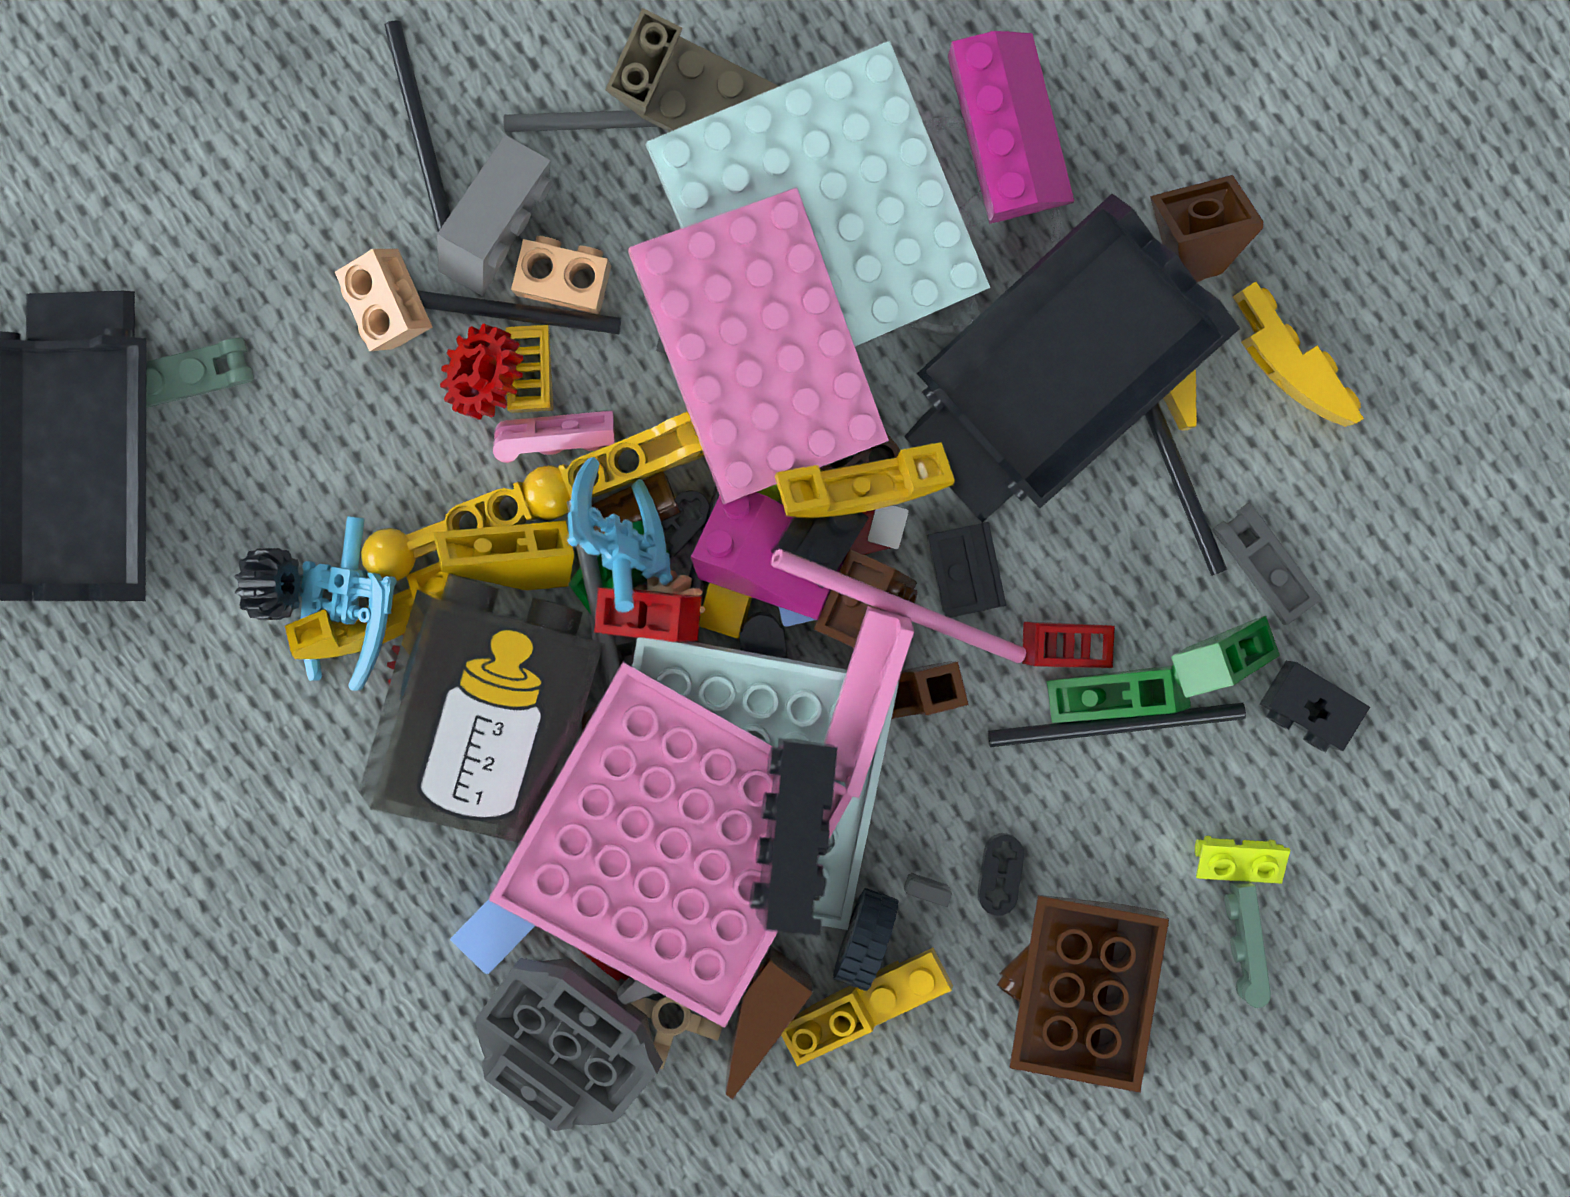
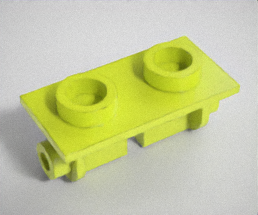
[1195,836,1290,884]

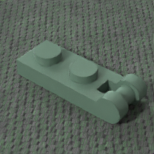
[146,338,254,408]
[1224,881,1271,1008]

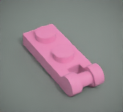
[493,410,615,463]

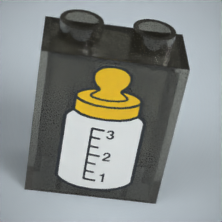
[359,574,603,843]

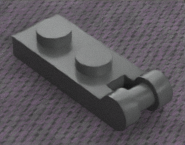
[1212,503,1322,625]

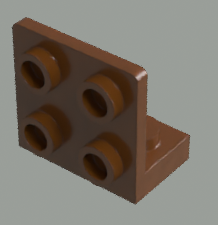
[814,549,918,647]

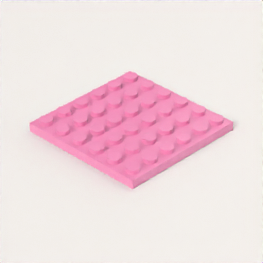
[489,662,853,1028]

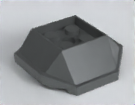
[476,958,663,1131]

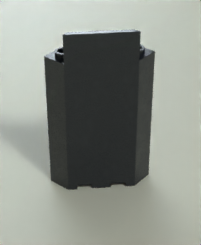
[904,193,1240,523]
[0,290,147,601]

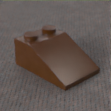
[725,945,813,1100]

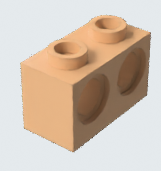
[511,236,611,315]
[335,249,432,351]

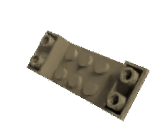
[605,8,779,132]

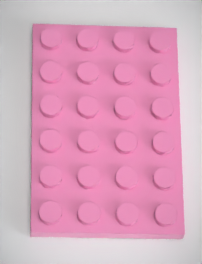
[628,187,889,504]

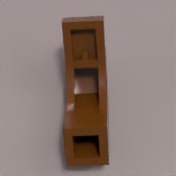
[891,661,969,719]

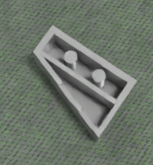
[437,135,553,296]

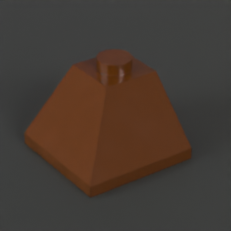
[1150,175,1263,282]

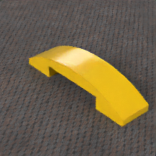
[774,442,955,518]
[285,562,458,659]

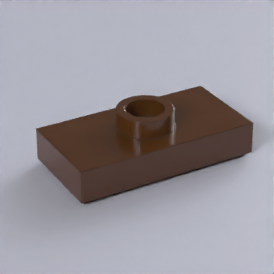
[592,471,681,534]

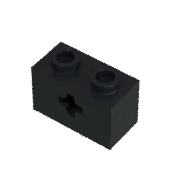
[1260,660,1370,753]

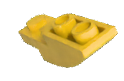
[1233,281,1364,427]
[781,948,953,1066]

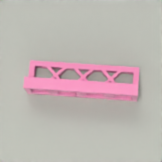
[824,606,914,798]

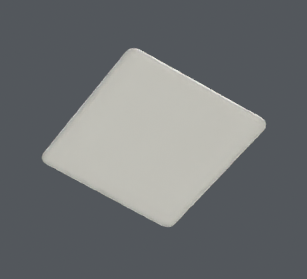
[868,506,909,549]

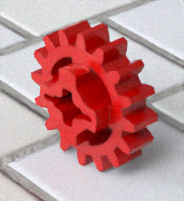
[440,324,524,420]

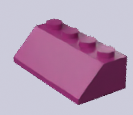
[948,31,1074,224]

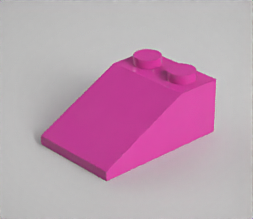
[691,492,847,620]

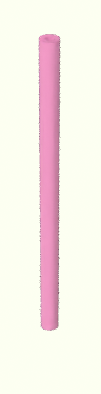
[772,549,1026,663]

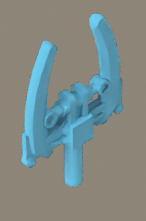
[568,457,673,612]
[300,516,396,691]

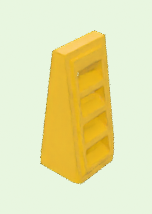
[506,325,554,413]

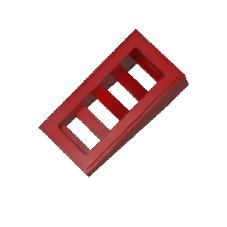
[1022,622,1115,668]

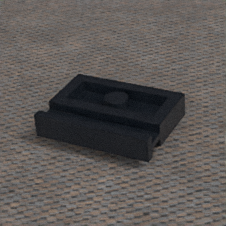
[771,512,869,588]
[926,522,1007,618]

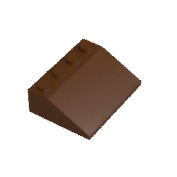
[1009,895,1169,1093]

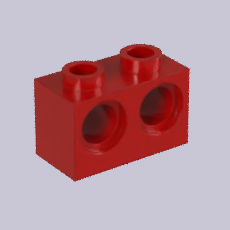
[594,588,702,642]

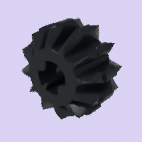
[234,548,304,620]

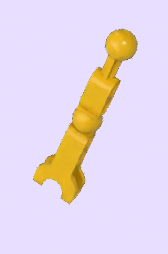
[361,412,705,581]

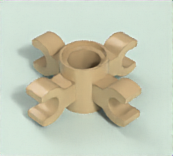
[631,997,722,1070]

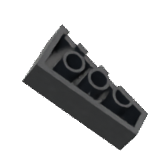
[750,738,837,936]

